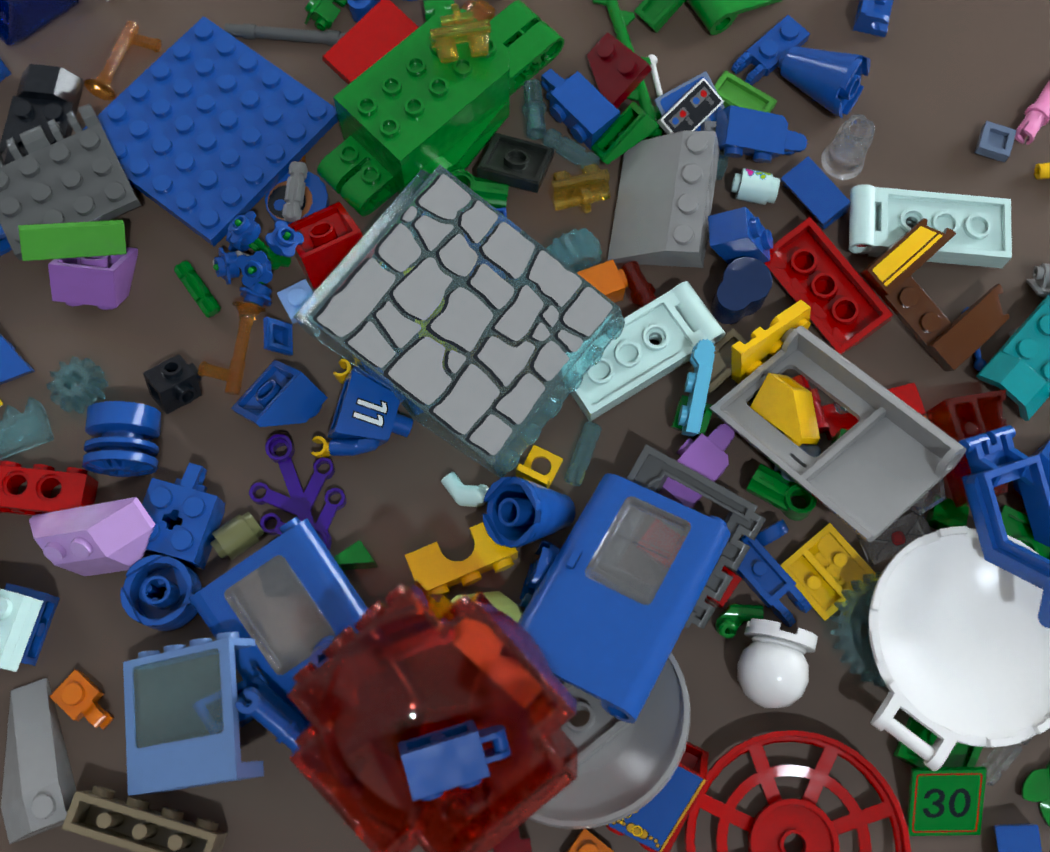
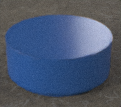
[756,519,789,546]

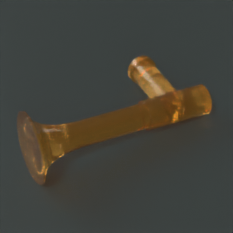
[84,20,161,101]
[198,301,266,395]

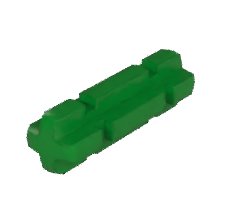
[174,261,221,318]

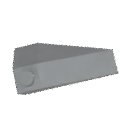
[1,678,77,844]

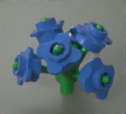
[213,211,304,308]

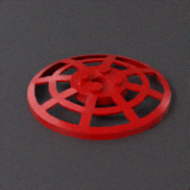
[684,730,911,852]

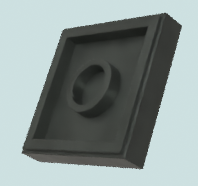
[476,133,555,193]

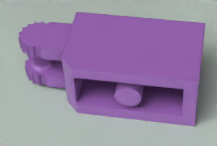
[659,423,735,509]

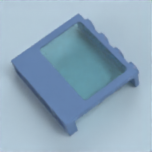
[123,632,264,796]

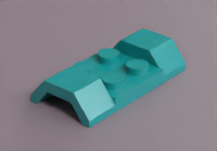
[976,293,1050,421]

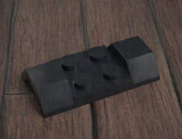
[0,64,84,165]

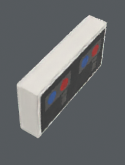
[657,78,724,134]

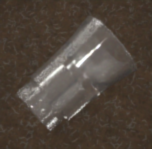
[821,114,875,180]

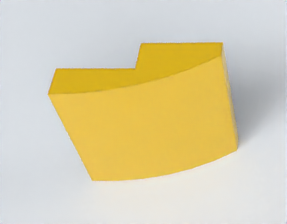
[780,523,878,621]

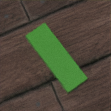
[18,220,127,261]

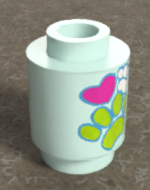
[731,168,780,205]

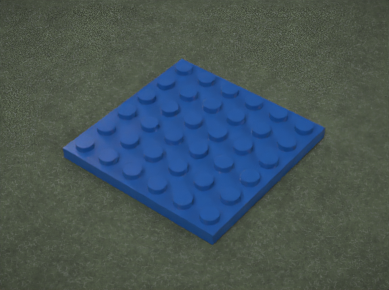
[83,16,339,246]

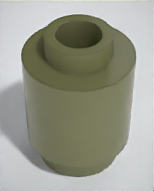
[210,511,264,560]

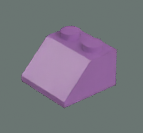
[48,247,138,310]

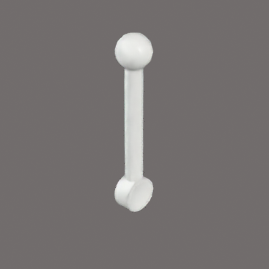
[647,54,663,97]

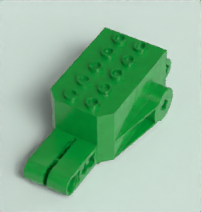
[317,0,565,217]

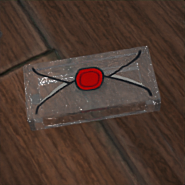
[856,509,932,566]

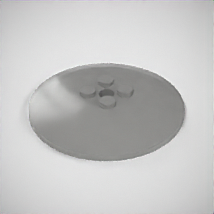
[467,652,691,829]

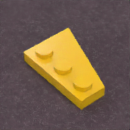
[731,300,811,384]

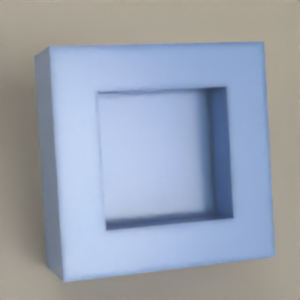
[277,279,321,324]

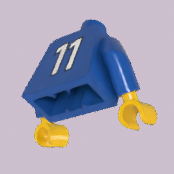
[311,359,413,459]

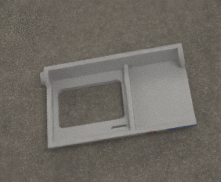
[710,326,966,542]

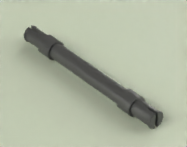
[224,23,346,46]

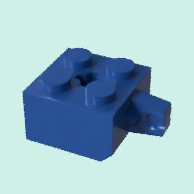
[142,463,225,569]

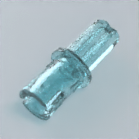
[522,79,547,140]

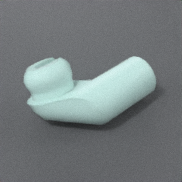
[441,472,489,507]

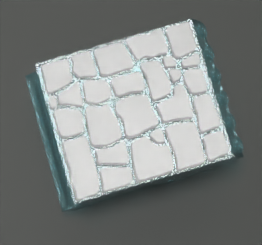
[293,165,625,478]

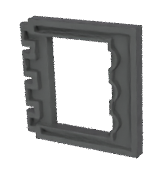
[589,444,766,629]

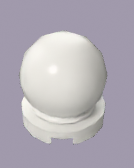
[738,618,818,709]

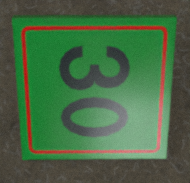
[907,767,987,836]

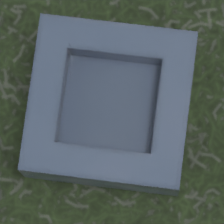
[975,121,1017,163]

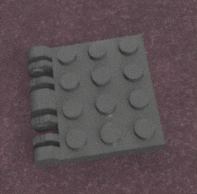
[0,103,141,261]

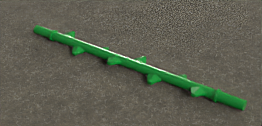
[592,0,664,139]

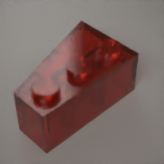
[926,389,1008,508]

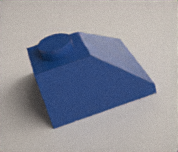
[231,360,328,427]

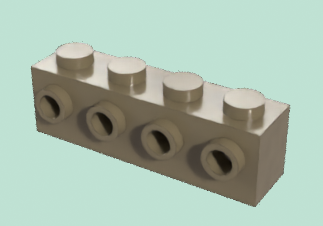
[61,785,228,852]

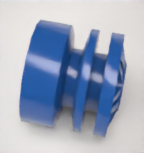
[82,401,161,477]

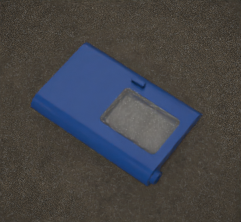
[501,473,731,723]
[188,516,428,778]

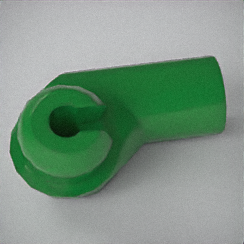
[715,604,764,638]

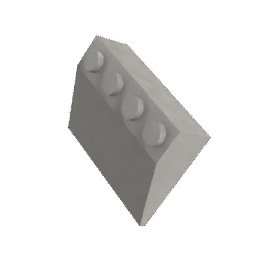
[607,131,720,268]

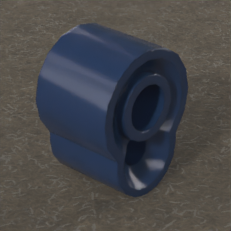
[711,257,772,325]

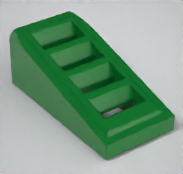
[591,101,660,165]

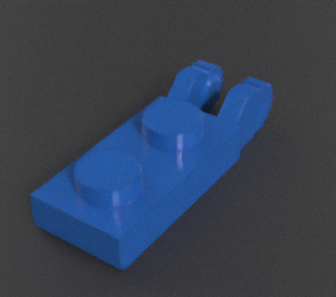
[731,15,810,86]
[736,535,812,627]

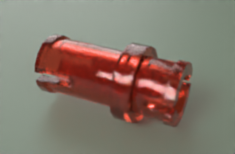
[620,261,657,309]

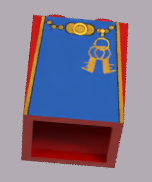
[606,742,709,852]

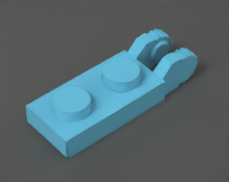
[678,339,716,437]

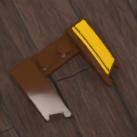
[860,218,1010,371]

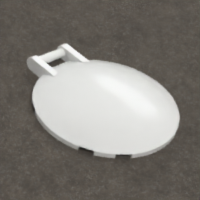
[869,526,1050,772]

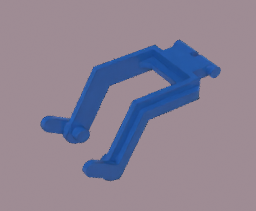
[958,425,1050,628]

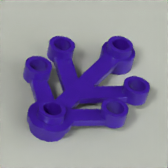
[249,434,347,550]

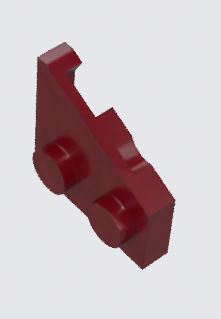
[587,32,652,108]

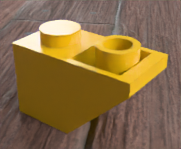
[750,373,820,446]

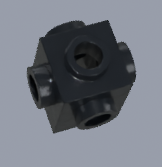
[143,354,202,414]

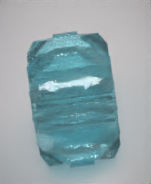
[546,228,602,275]
[46,356,108,414]

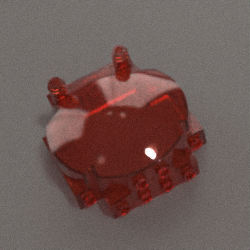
[287,580,578,852]

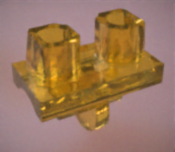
[430,3,491,64]
[552,164,610,214]

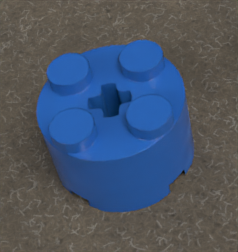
[120,555,202,631]

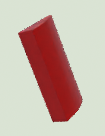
[764,217,893,355]

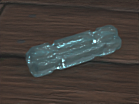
[543,128,600,173]
[564,422,602,486]

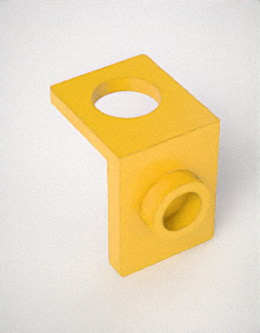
[516,445,563,488]

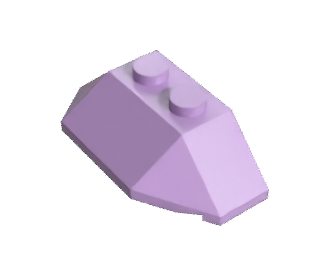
[29,497,155,576]

